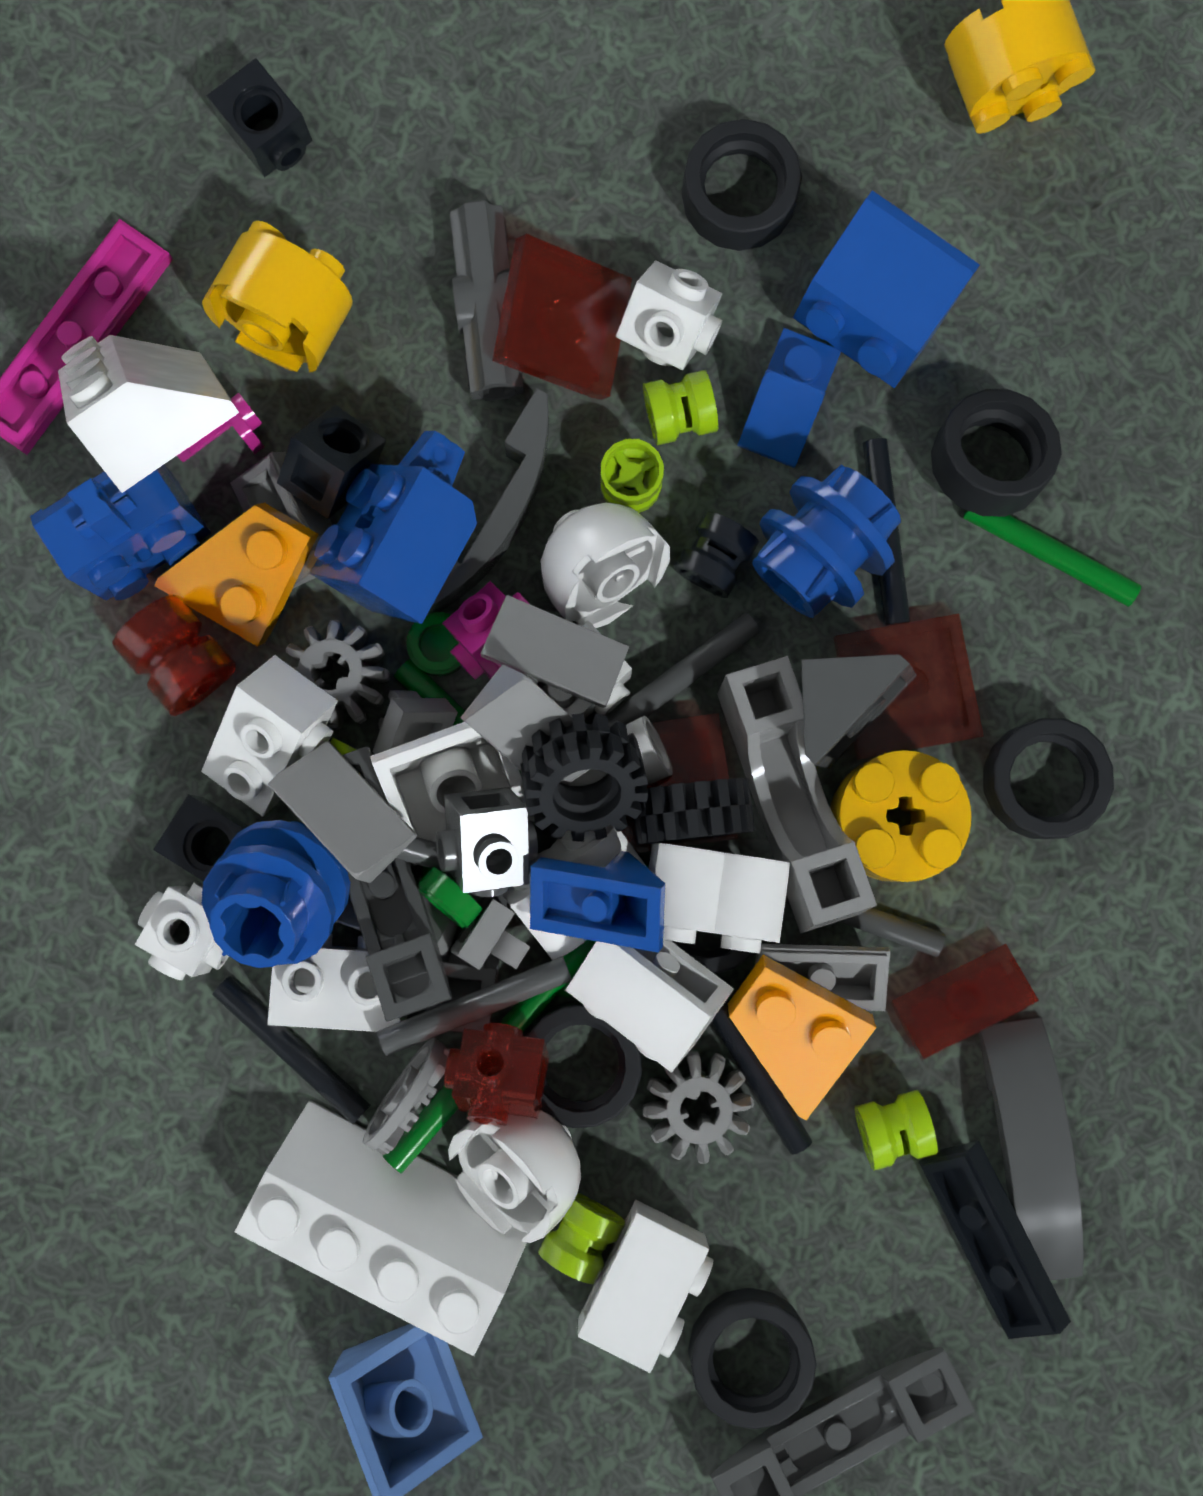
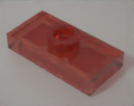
[891,944,1039,1061]

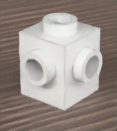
[616,260,723,371]
[135,881,229,980]

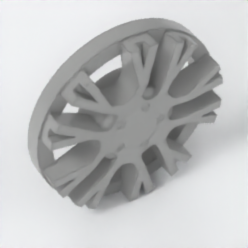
[363,1037,453,1155]

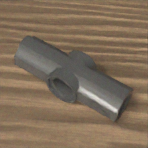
[450,201,524,401]

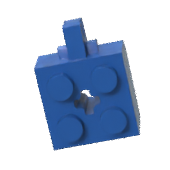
[310,431,477,624]
[30,465,211,601]

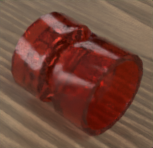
[112,594,236,716]

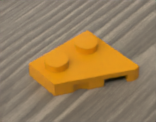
[154,502,319,647]
[728,955,877,1120]

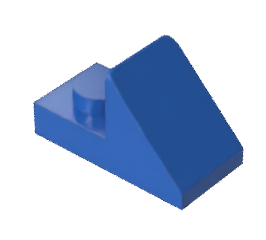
[737,328,841,468]
[530,851,666,953]

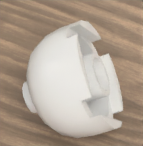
[540,502,670,628]
[448,1103,581,1243]

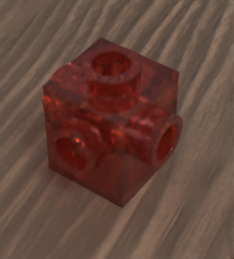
[444,1023,549,1126]

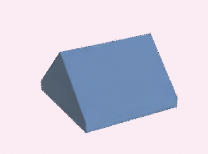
[328,1324,483,1496]

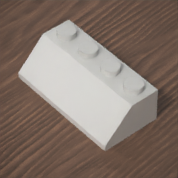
[58,335,239,493]
[235,1100,528,1356]

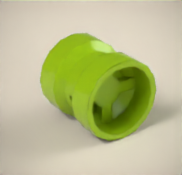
[643,370,719,446]
[601,439,664,513]
[854,1090,938,1171]
[538,1193,626,1284]

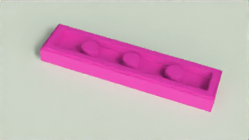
[0,219,173,455]

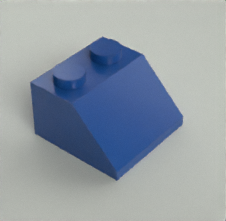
[793,190,980,388]

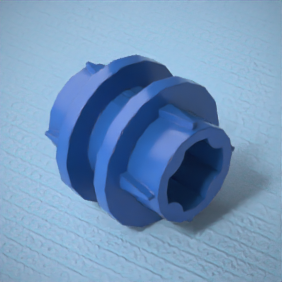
[752,465,901,618]
[201,820,351,968]

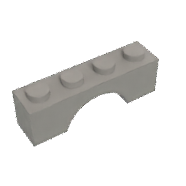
[717,656,877,934]

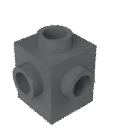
[436,787,538,897]

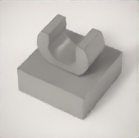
[372,690,458,754]
[450,897,530,970]

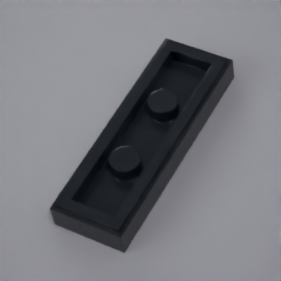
[919,1141,1071,1339]

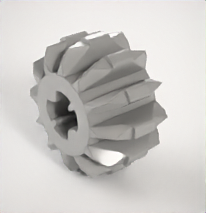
[286,620,390,730]
[643,1049,754,1164]

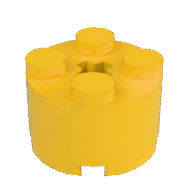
[944,0,1095,134]
[202,220,353,373]
[830,750,972,882]

